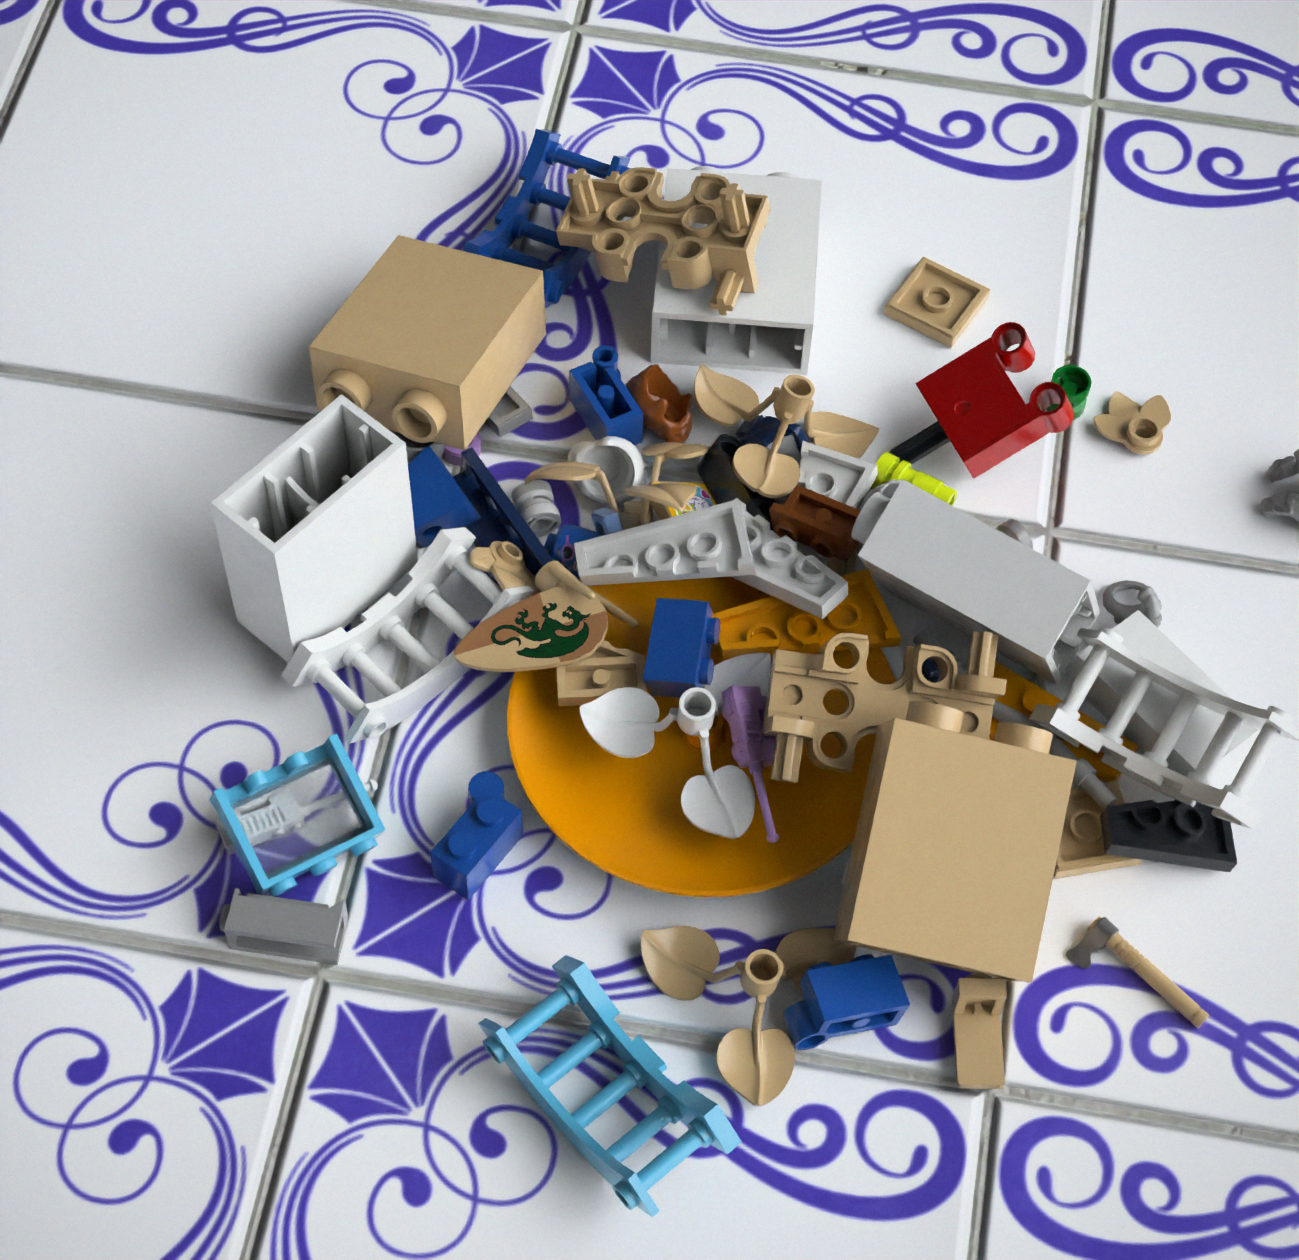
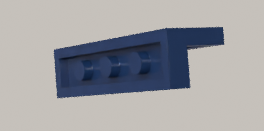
[453,447,554,577]

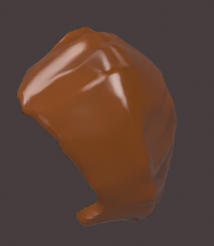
[625,364,694,443]

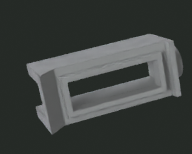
[220,888,349,965]

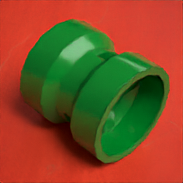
[1047,365,1092,420]

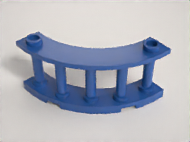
[463,128,631,308]

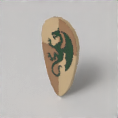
[454,586,608,672]

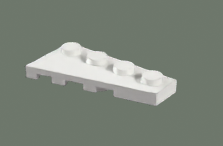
[731,498,848,619]
[574,499,756,586]

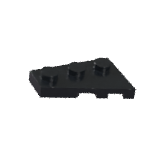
[1100,799,1237,873]

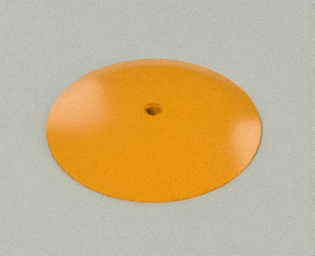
[507,576,896,898]

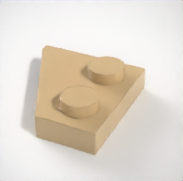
[556,640,646,706]

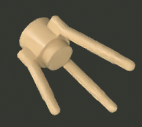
[534,561,638,628]

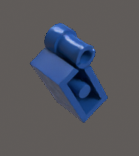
[569,345,643,446]
[430,771,523,901]

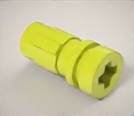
[870,452,958,506]

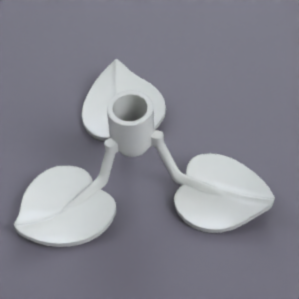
[579,653,771,839]

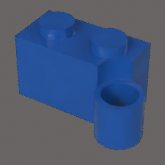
[643,598,720,698]
[783,954,911,1050]

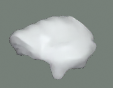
[567,436,649,505]

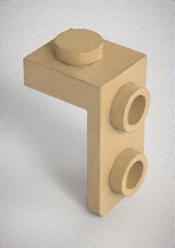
[952,973,1007,1089]

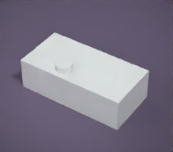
[1068,610,1260,782]

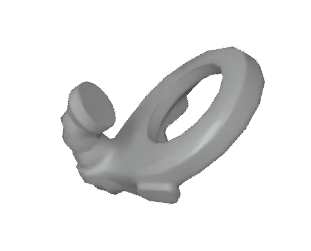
[1102,580,1162,628]

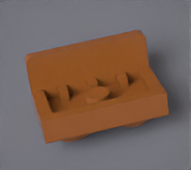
[769,485,861,562]

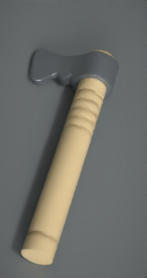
[1066,916,1210,1028]

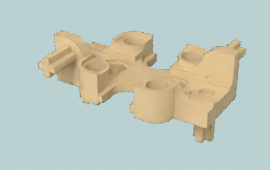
[556,167,770,315]
[762,631,1007,783]

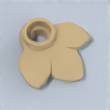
[1093,391,1171,454]
[470,541,541,596]

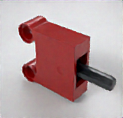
[889,322,1074,479]

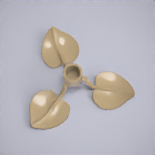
[693,364,880,498]
[525,442,710,530]
[640,926,857,1106]

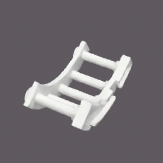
[281,527,534,744]
[1029,626,1299,830]

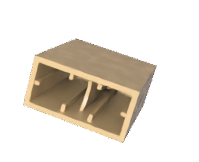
[309,235,546,451]
[833,701,1077,983]

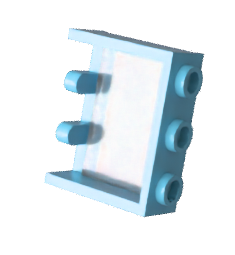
[209,733,386,897]

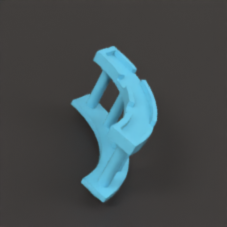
[478,955,741,1217]

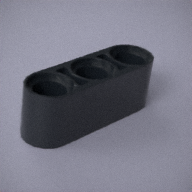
[697,434,783,533]

